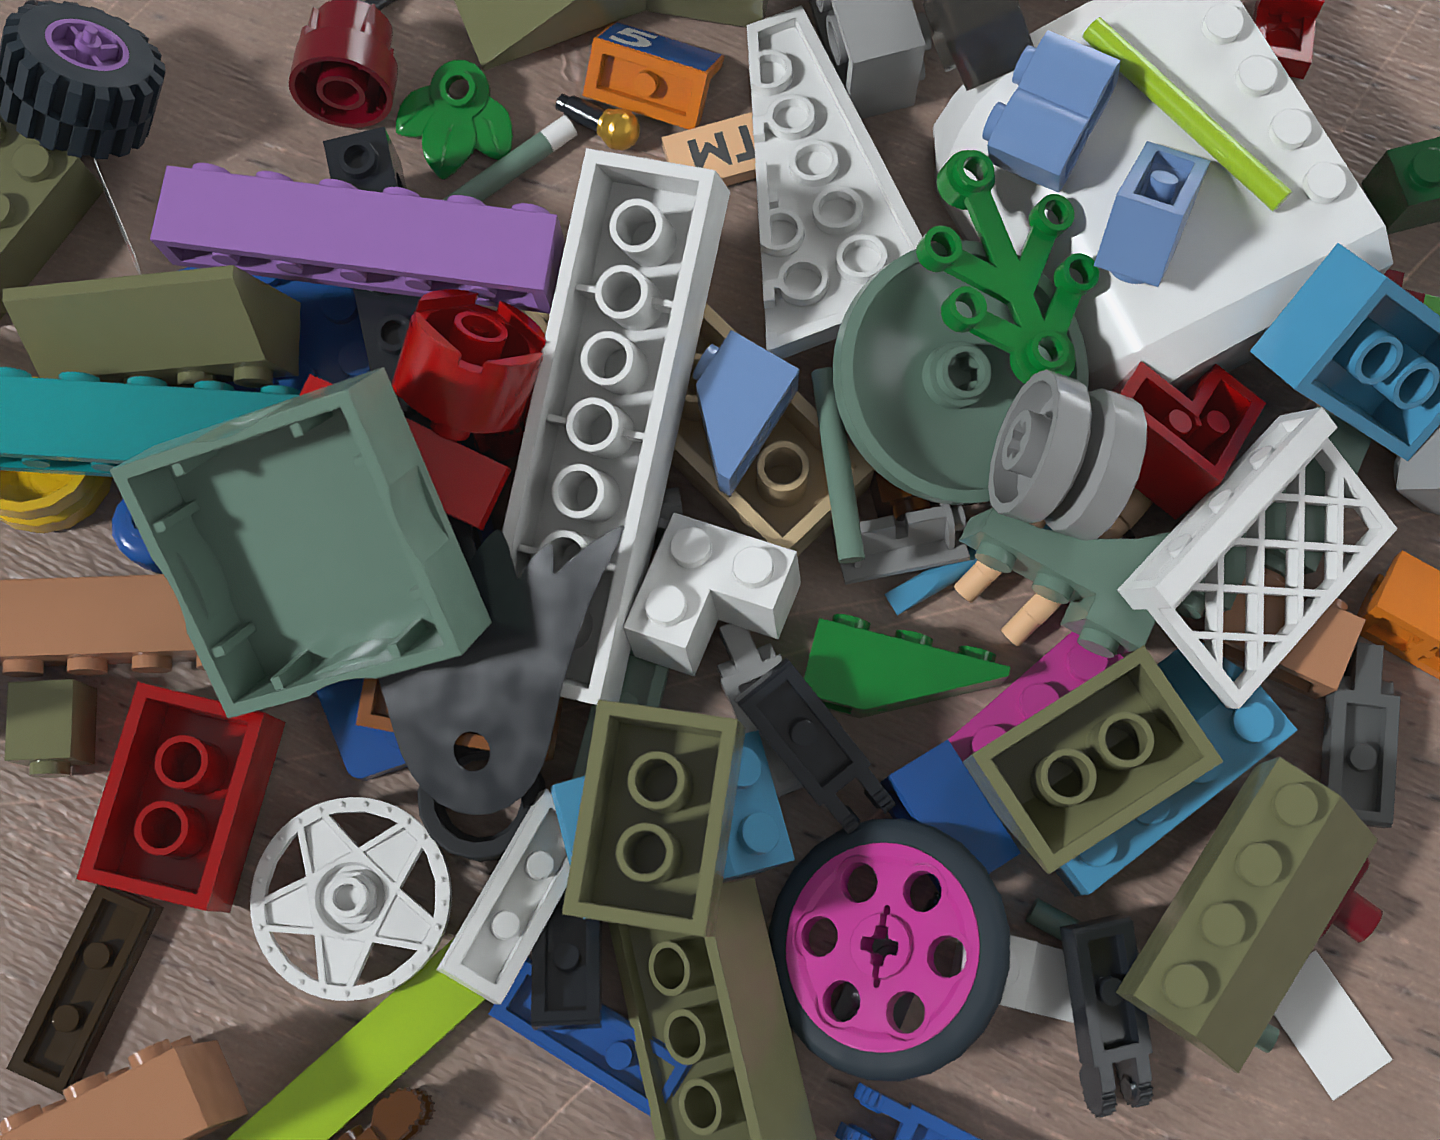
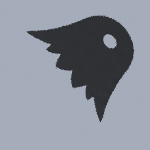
[378,526,625,815]

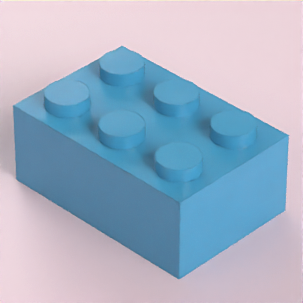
[1250,243,1440,461]

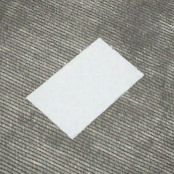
[1274,950,1393,1101]

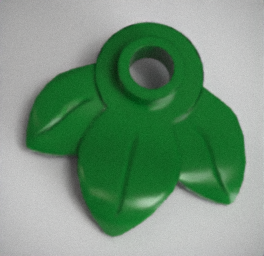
[396,60,513,180]

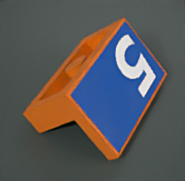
[583,22,725,130]

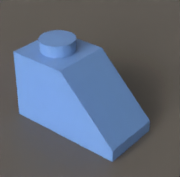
[1094,141,1211,287]
[693,330,800,497]

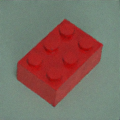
[76,682,286,913]

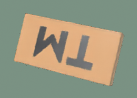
[661,112,756,186]

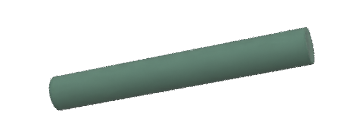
[811,367,865,563]

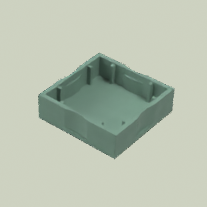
[110,367,492,718]

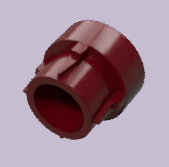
[289,0,398,128]

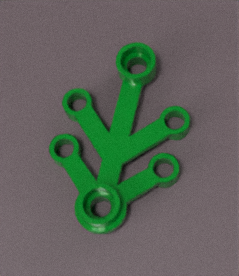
[916,150,1100,384]

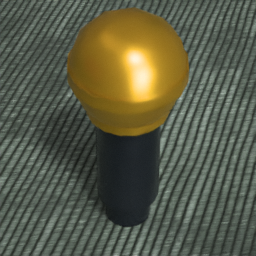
[556,94,641,151]

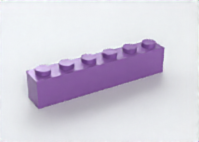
[150,163,565,314]

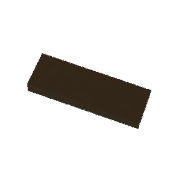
[6,884,164,1095]

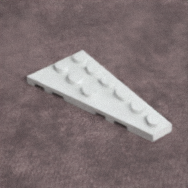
[747,5,922,359]

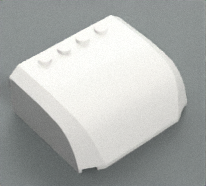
[933,0,1393,393]

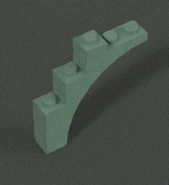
[959,407,1372,658]

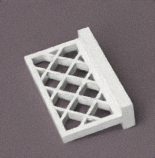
[1117,407,1398,709]

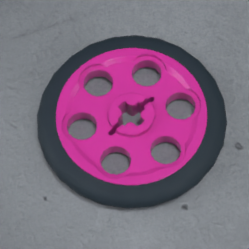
[768,818,1010,1082]

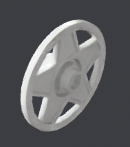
[250,797,452,1001]

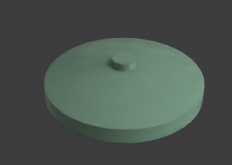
[833,240,1089,505]

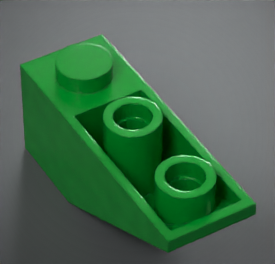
[804,614,1011,718]

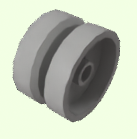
[988,370,1147,541]

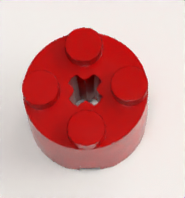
[392,289,546,441]

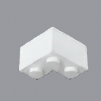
[623,513,801,676]

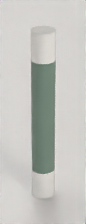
[442,115,577,202]

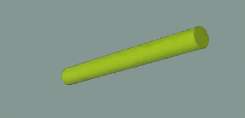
[1082,17,1293,212]

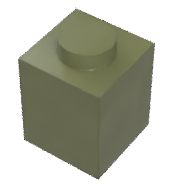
[4,679,97,778]

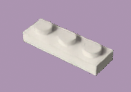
[436,789,570,1004]

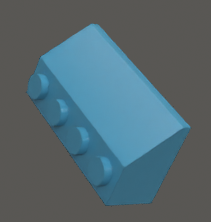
[1055,642,1297,897]

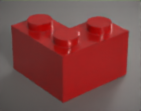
[1111,361,1266,520]

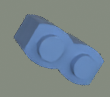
[982,30,1121,193]

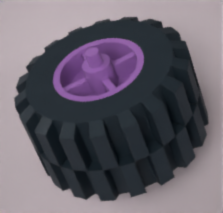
[0,0,166,159]

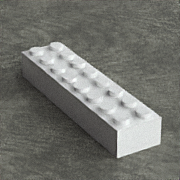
[502,148,730,705]

